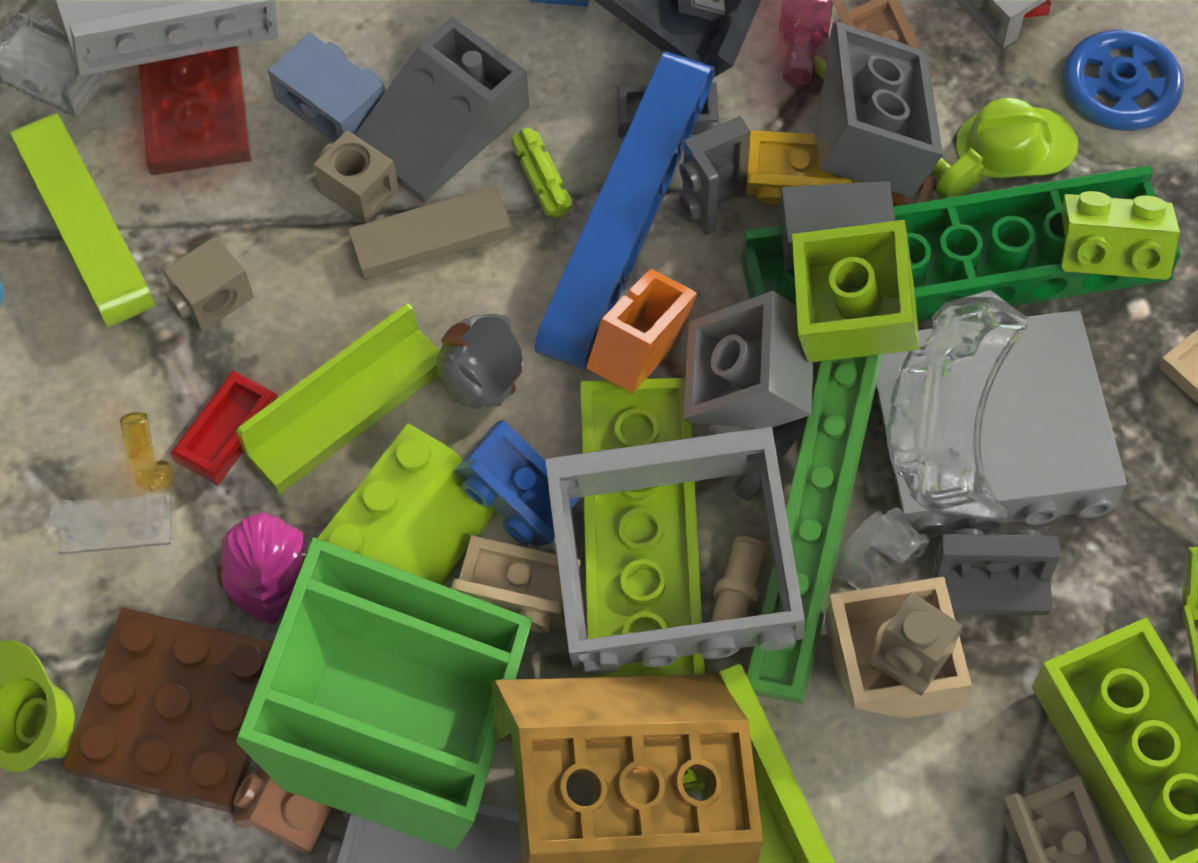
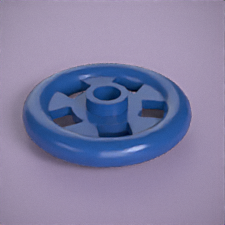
[1063,29,1184,131]

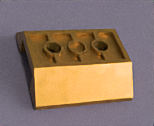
[491,674,763,863]

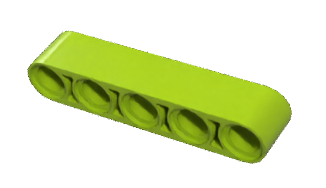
[10,112,156,328]

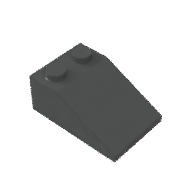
[815,21,943,198]

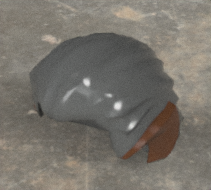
[437,314,523,409]

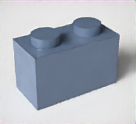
[268,32,385,143]

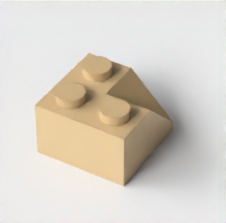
[825,577,972,718]

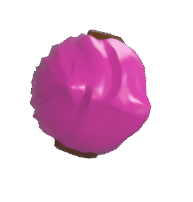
[216,513,308,624]

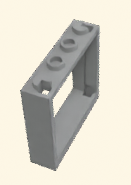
[545,427,805,675]

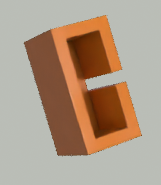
[586,268,697,393]

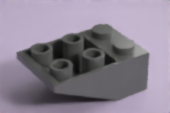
[355,17,529,202]

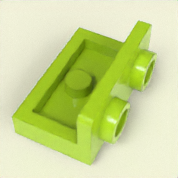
[1061,191,1180,280]

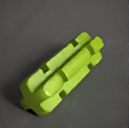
[511,127,573,219]

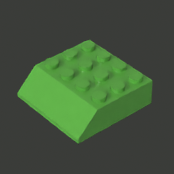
[236,537,533,851]

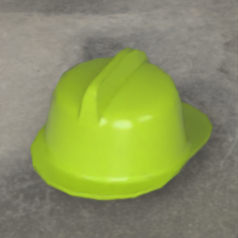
[956,98,1078,178]
[0,640,75,772]

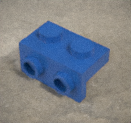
[454,420,581,546]

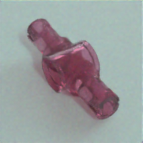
[779,0,834,85]

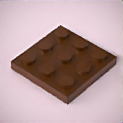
[62,607,273,813]

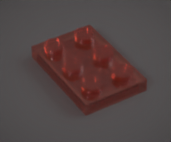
[139,45,252,176]

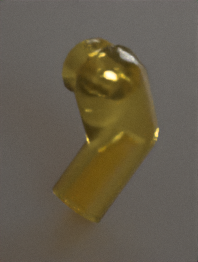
[120,412,174,493]

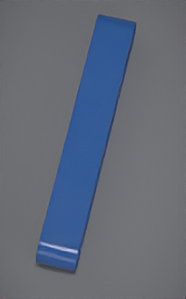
[535,51,715,370]

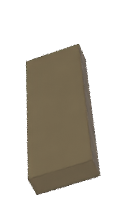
[348,185,513,280]

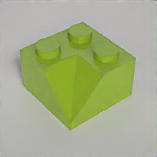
[792,220,920,363]

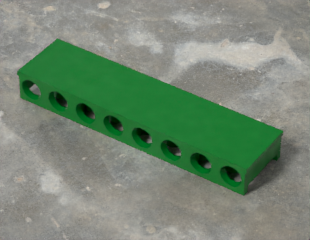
[740,165,1181,322]

